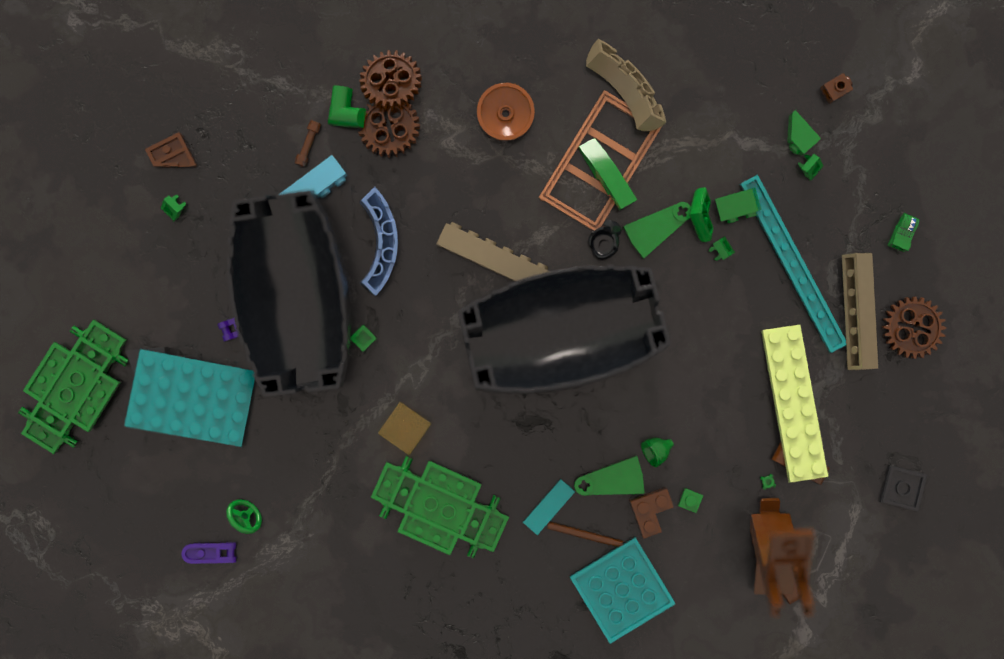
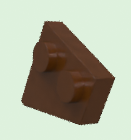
[145,132,197,167]

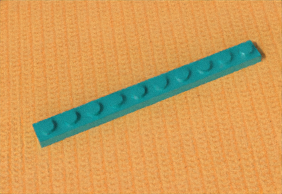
[740,175,846,353]

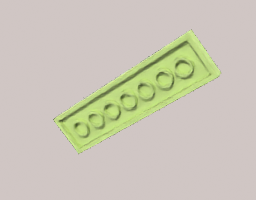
[761,325,828,483]

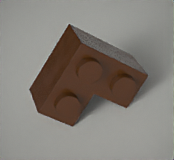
[629,487,673,538]

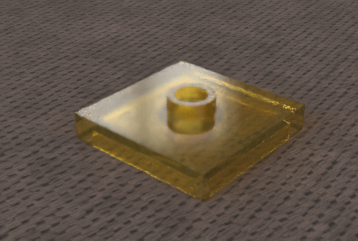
[378,402,431,455]

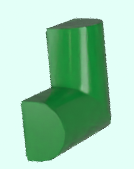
[328,86,366,128]
[689,187,714,242]

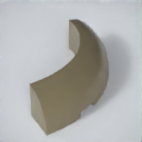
[586,39,666,131]

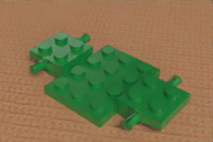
[18,320,129,454]
[371,456,509,558]

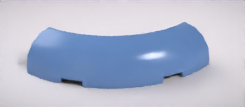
[359,187,398,296]

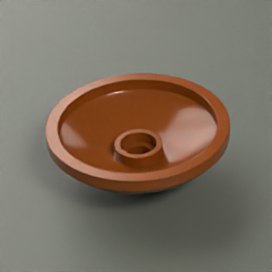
[477,83,535,141]

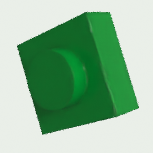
[350,325,377,352]
[678,488,703,513]

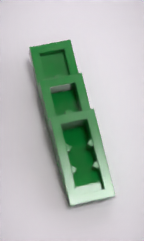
[578,138,637,211]

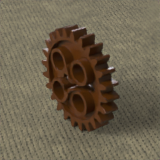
[359,50,422,110]
[358,102,420,158]
[882,296,946,359]

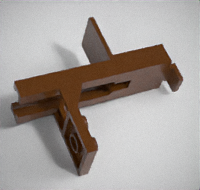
[750,498,814,617]

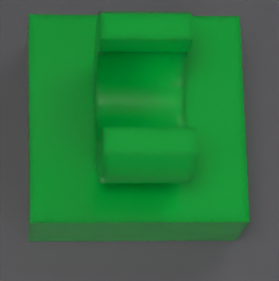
[798,154,823,180]
[161,195,186,221]
[709,236,735,261]

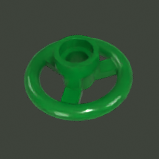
[226,499,262,534]

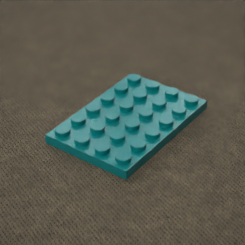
[124,349,255,447]

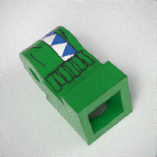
[888,213,919,252]

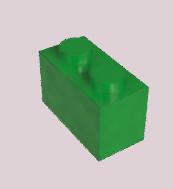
[715,188,762,223]

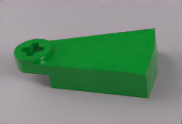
[622,202,691,259]
[574,455,644,495]

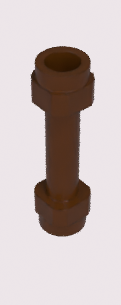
[295,120,321,167]

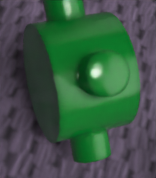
[760,474,776,490]

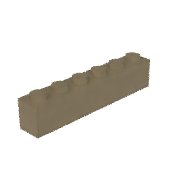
[437,222,549,281]
[842,253,878,370]

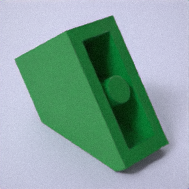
[787,110,821,156]

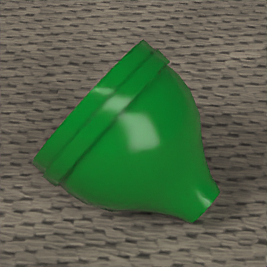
[641,438,674,467]

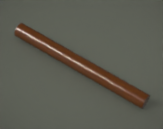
[547,521,623,547]

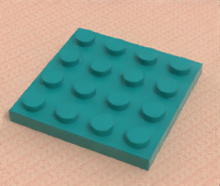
[570,537,676,644]

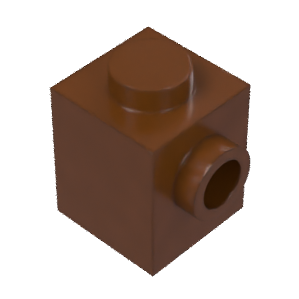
[820,73,853,104]

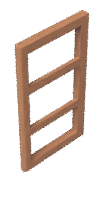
[539,90,662,231]

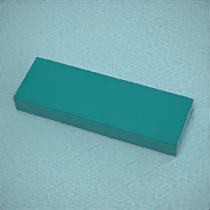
[523,479,575,535]

